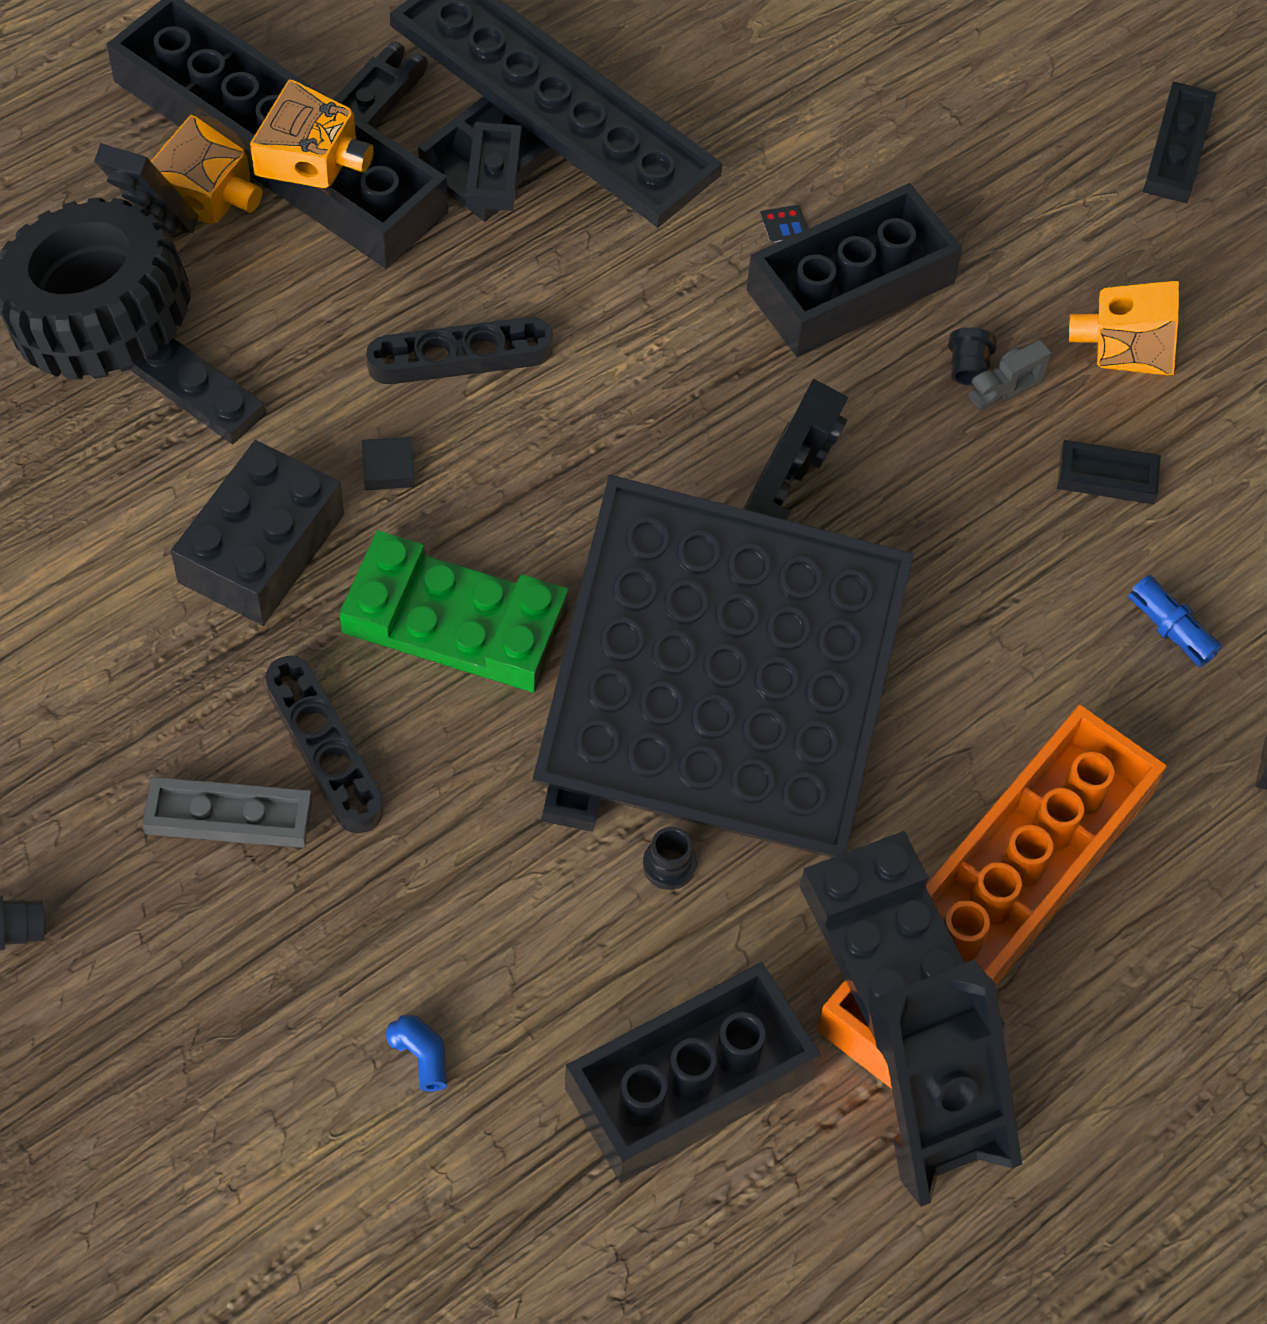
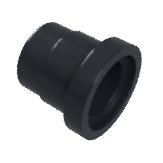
[948,328,997,385]
[643,827,697,890]
[0,895,44,951]

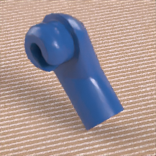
[386,1015,447,1092]

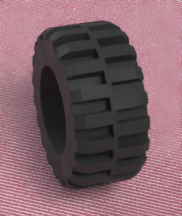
[0,197,191,380]

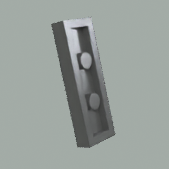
[142,777,312,848]

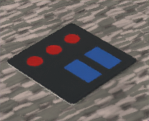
[760,205,807,242]

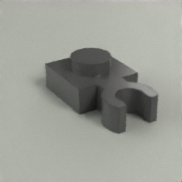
[968,340,1051,410]

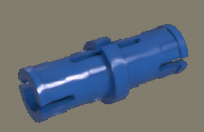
[1128,574,1223,668]

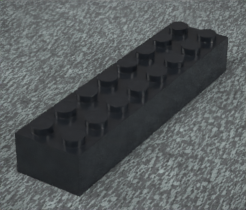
[107,0,448,269]

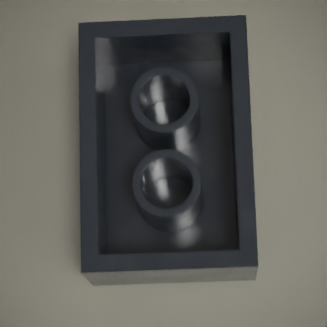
[171,440,345,626]

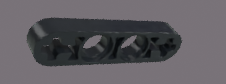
[366,317,553,384]
[266,656,383,833]

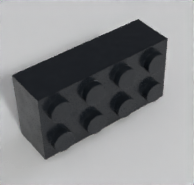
[746,183,963,357]
[565,962,821,1184]

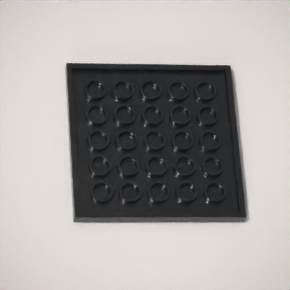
[531,474,914,858]

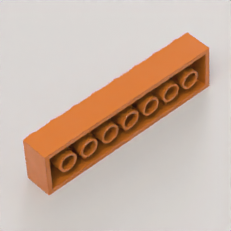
[816,704,1167,1089]

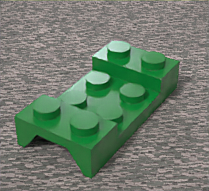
[339,530,569,693]

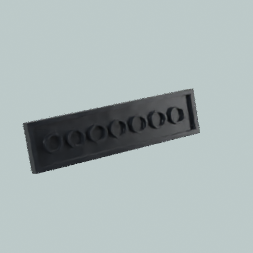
[390,0,722,228]

